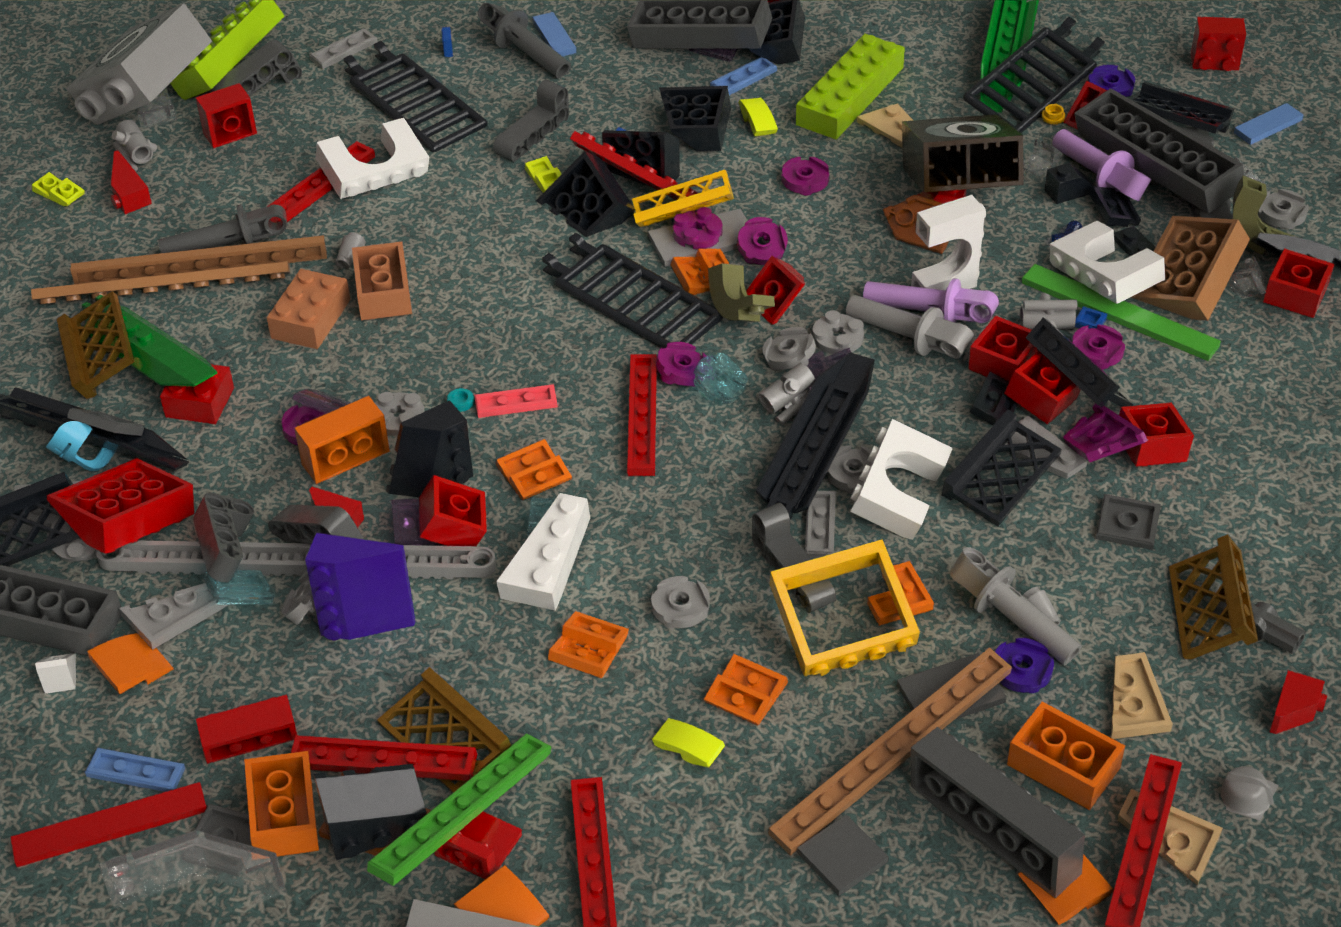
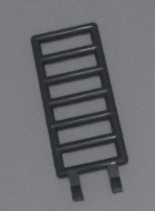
[963,17,1105,133]
[343,41,488,152]
[542,233,724,349]

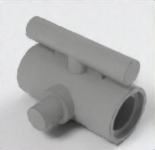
[111,120,157,171]
[1020,294,1077,330]
[758,363,815,425]

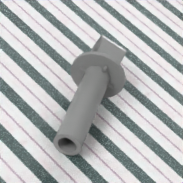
[846,295,974,359]
[950,547,1082,666]

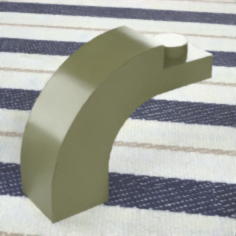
[1233,176,1294,254]
[708,263,775,322]

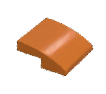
[670,249,729,295]
[496,439,572,500]
[548,611,629,678]
[87,633,174,695]
[704,654,788,726]
[1018,854,1114,925]
[454,865,549,926]

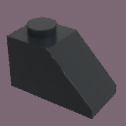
[1044,163,1096,204]

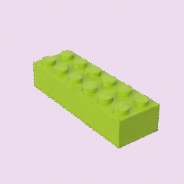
[170,0,285,100]
[796,34,905,140]

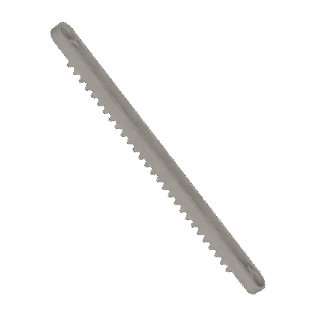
[96,540,496,579]

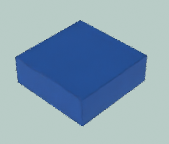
[441,27,453,57]
[1075,306,1107,329]

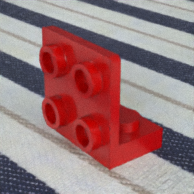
[434,811,522,880]

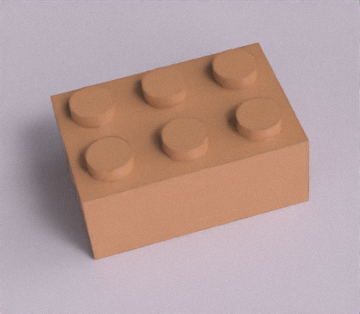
[352,242,412,320]
[267,269,350,349]

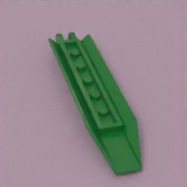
[980,0,1039,113]
[82,295,218,386]

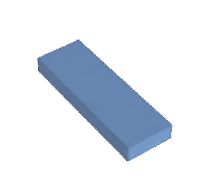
[532,12,576,56]
[710,57,777,95]
[1234,103,1303,145]
[85,748,185,792]

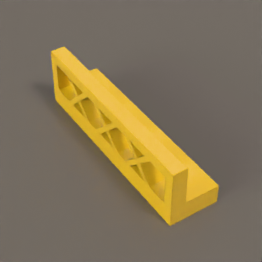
[632,170,734,227]

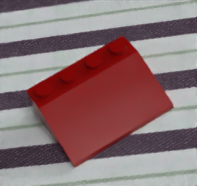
[47,458,194,554]

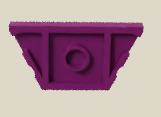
[1063,403,1148,462]

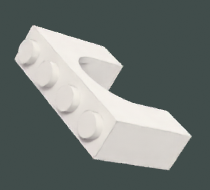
[315,118,429,199]
[911,195,986,290]
[1049,221,1165,304]
[850,419,952,540]

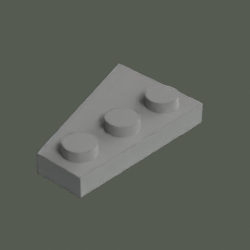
[1005,416,1087,479]
[119,582,228,650]

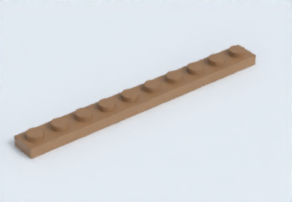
[70,235,327,284]
[31,262,290,304]
[768,647,1012,856]

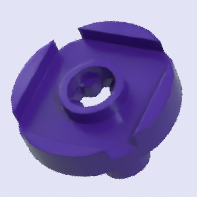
[1088,65,1135,97]
[995,638,1054,693]

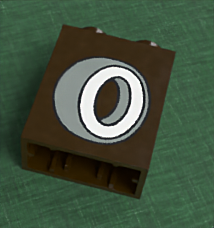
[902,114,1024,192]

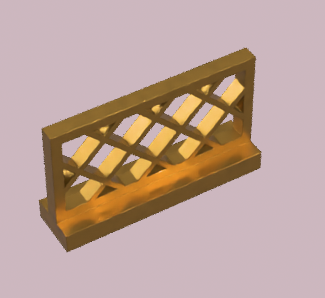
[57,291,135,399]
[1169,534,1258,659]
[377,667,511,793]

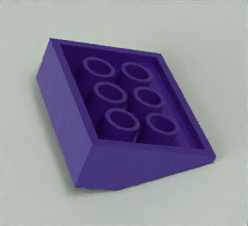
[305,533,416,641]

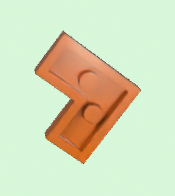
[867,561,934,626]

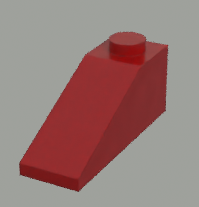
[111,150,152,214]

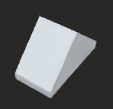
[35,653,76,694]

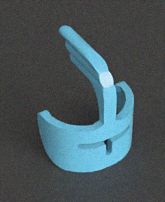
[45,421,116,471]

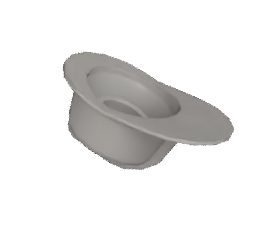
[1220,766,1279,821]

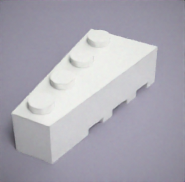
[496,493,590,611]

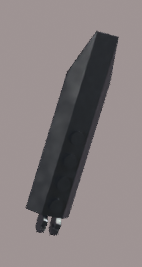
[756,353,875,520]
[0,387,189,470]

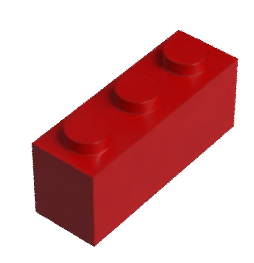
[196,694,297,764]

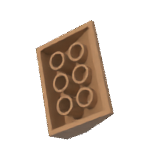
[1131,216,1250,321]

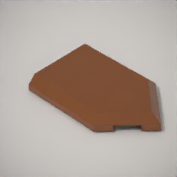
[883,195,949,254]

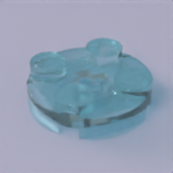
[693,353,748,404]

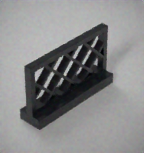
[1129,81,1234,134]
[1025,317,1133,407]
[941,410,1062,526]
[0,472,80,566]

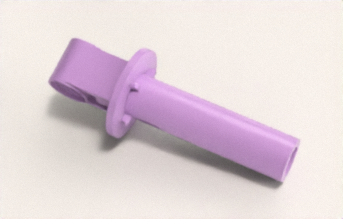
[1052,129,1151,201]
[863,278,999,323]

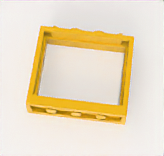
[770,540,920,677]

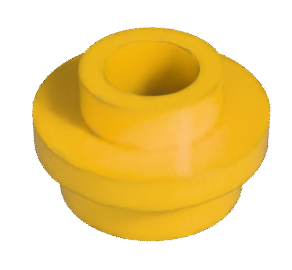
[1042,104,1066,124]

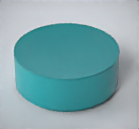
[447,388,474,412]

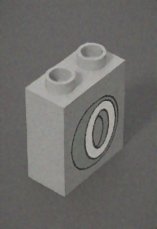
[66,3,212,125]

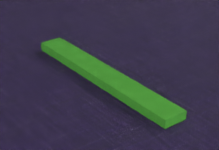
[1022,264,1221,361]
[367,733,551,886]

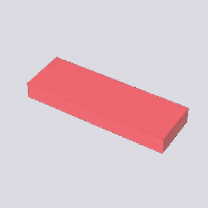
[474,384,558,418]

